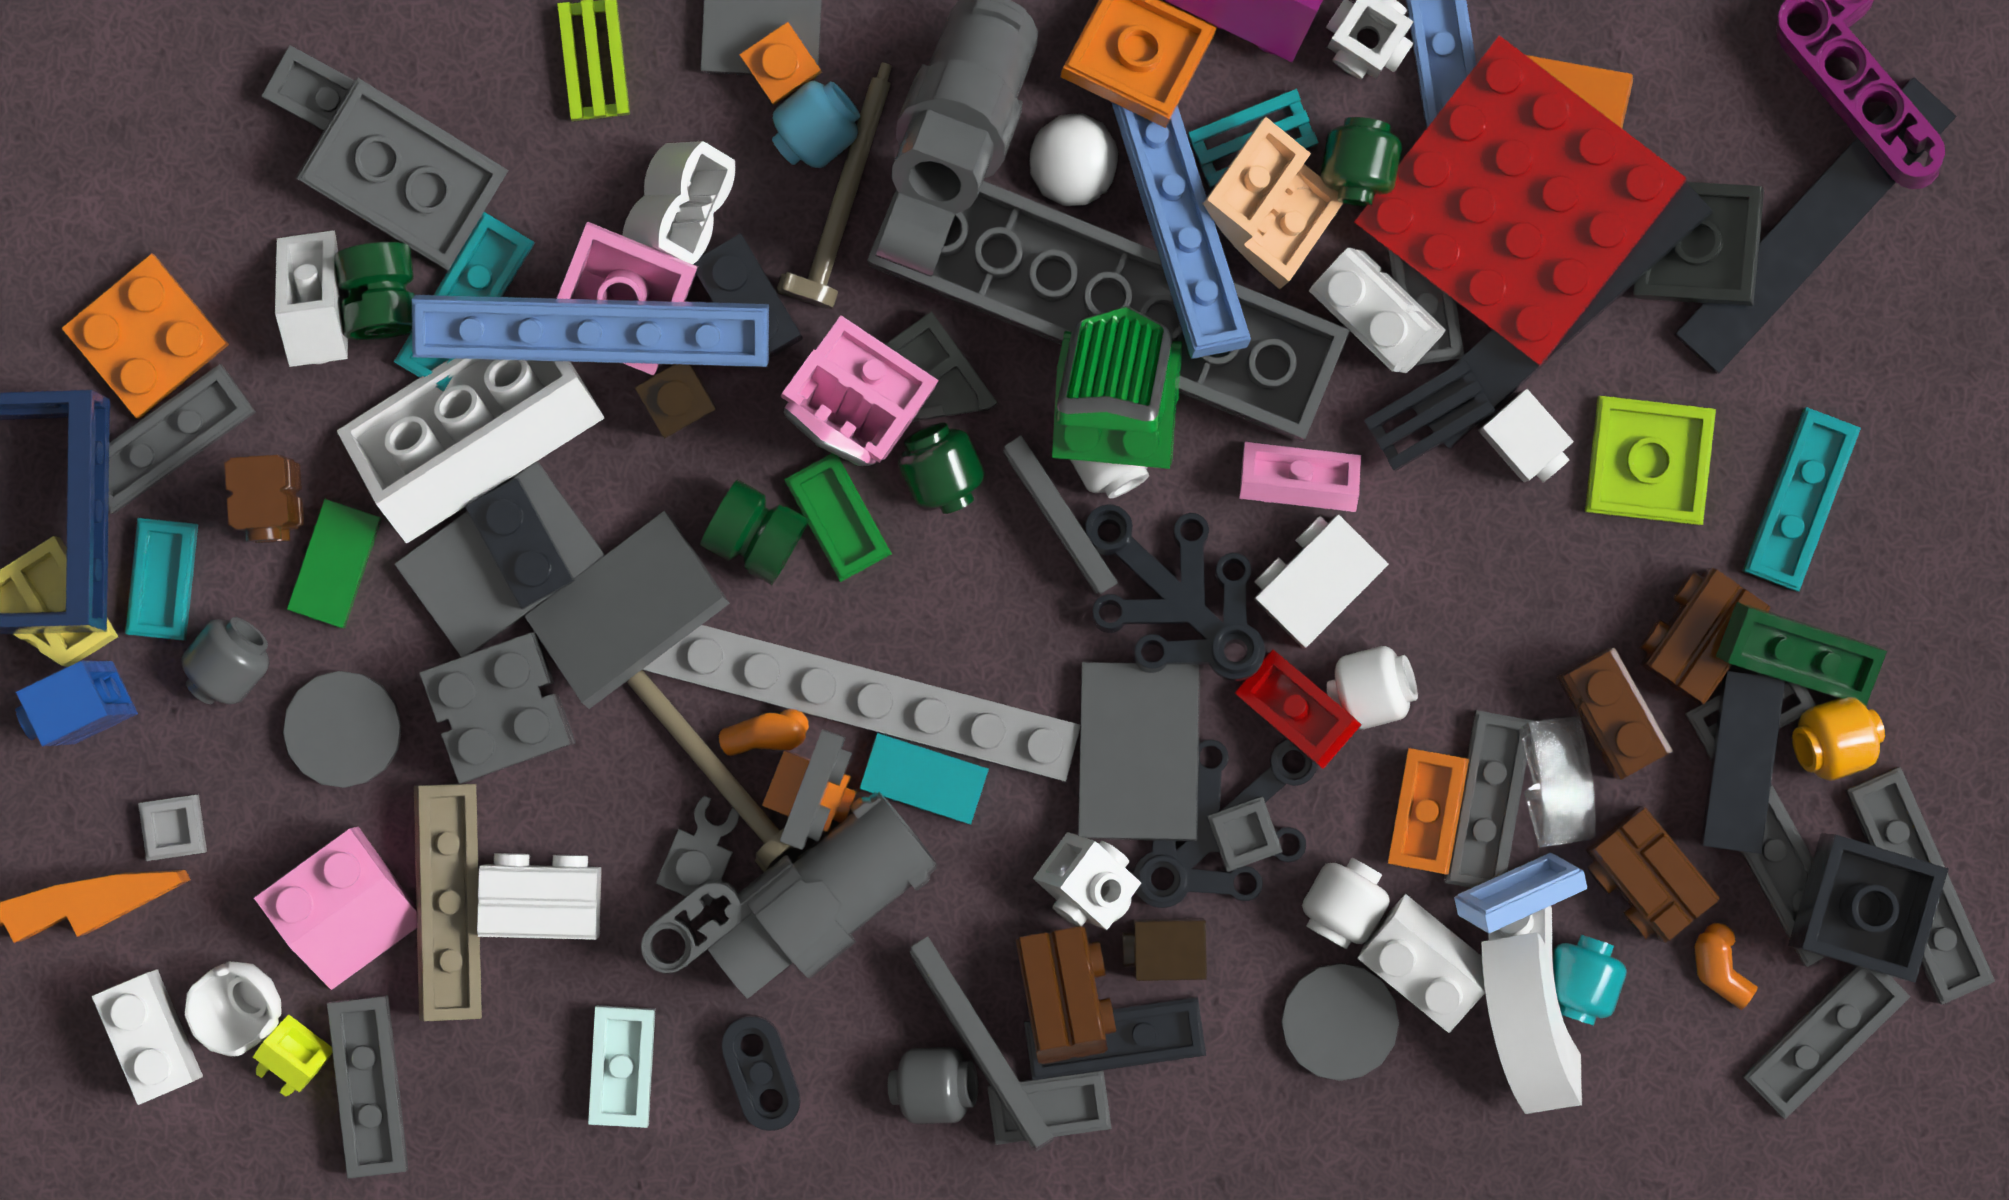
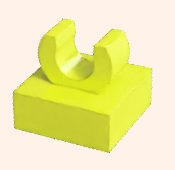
[253,1014,333,1097]

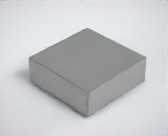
[138,794,207,861]

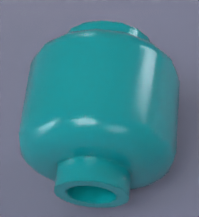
[1552,935,1627,1026]

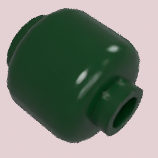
[1321,117,1402,207]
[898,422,984,514]

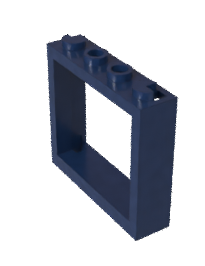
[0,390,110,634]

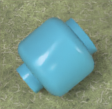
[772,81,860,168]

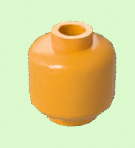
[1792,697,1885,781]

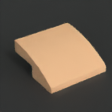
[1203,117,1343,289]

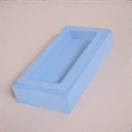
[1454,853,1587,933]

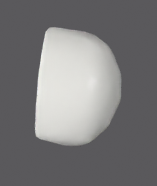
[1030,114,1118,206]
[185,961,281,1057]

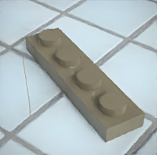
[414,784,482,1021]

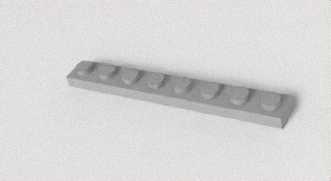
[642,625,1081,781]

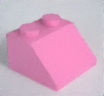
[557,222,698,376]
[254,827,417,990]

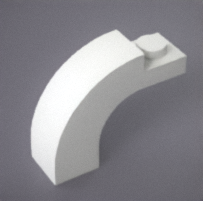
[1481,906,1582,1114]

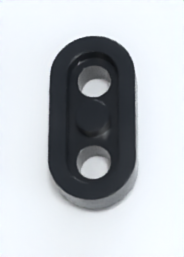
[722,1015,801,1131]

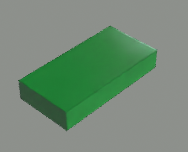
[784,453,892,582]
[287,499,382,628]

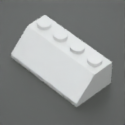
[337,358,605,544]

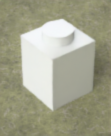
[1478,389,1574,483]

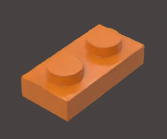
[1388,748,1469,874]

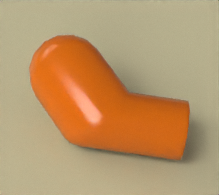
[719,709,809,756]
[1694,923,1758,1010]

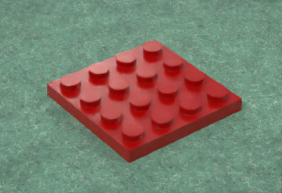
[1354,35,1687,366]

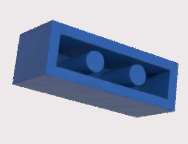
[15,661,138,746]

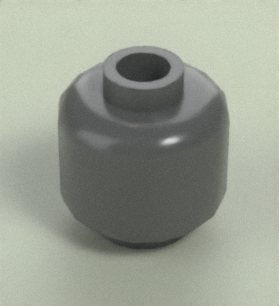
[181,617,270,705]
[888,1047,978,1124]

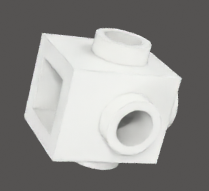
[1326,0,1414,79]
[1033,832,1141,930]

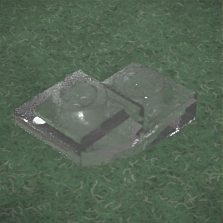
[1519,715,1595,848]

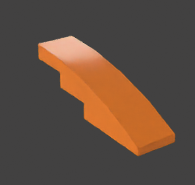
[0,870,191,943]

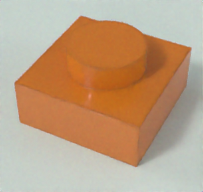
[739,22,822,106]

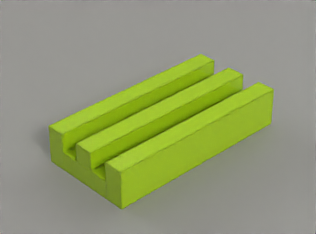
[557,0,630,121]

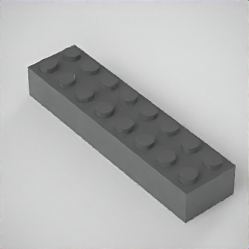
[867,181,1350,443]

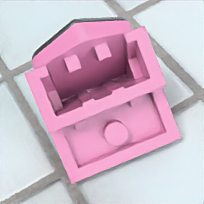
[781,316,939,466]

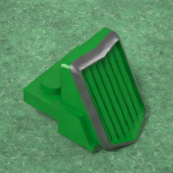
[1052,306,1182,469]

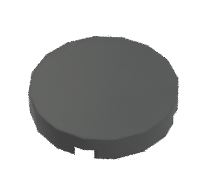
[283,671,401,788]
[1281,963,1399,1081]

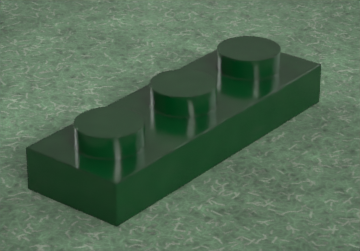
[1716,602,1887,706]

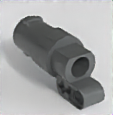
[876,0,1038,277]
[641,792,938,999]

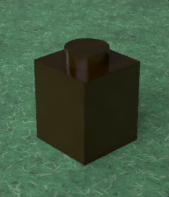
[635,364,716,439]
[1123,918,1207,981]

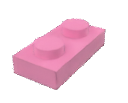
[1239,442,1361,512]

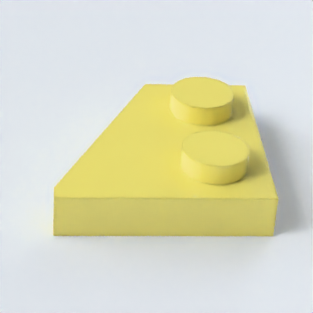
[0,536,118,667]

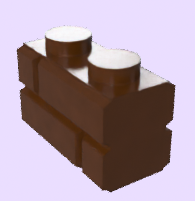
[224,454,304,543]
[1640,567,1771,704]
[1557,648,1672,780]
[1586,806,1720,943]
[1016,926,1116,1064]

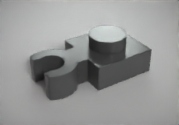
[656,795,740,906]

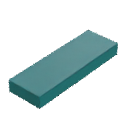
[394,212,535,392]
[1742,407,1861,592]

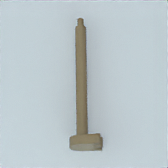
[777,62,892,309]
[627,670,796,872]

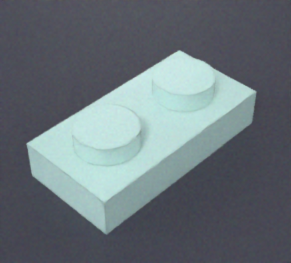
[588,1005,655,1128]

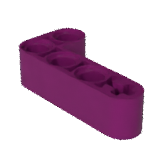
[1776,0,1945,190]

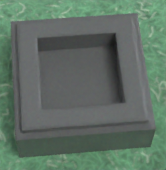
[1207,796,1283,872]

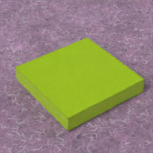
[1585,396,1716,526]

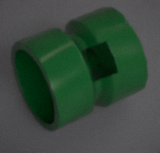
[334,242,415,340]
[700,479,809,585]

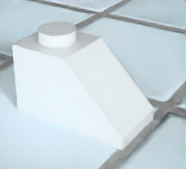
[275,230,348,367]

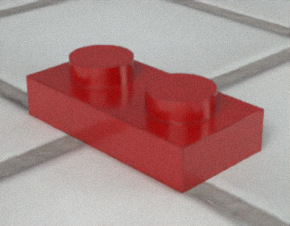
[1235,649,1362,769]

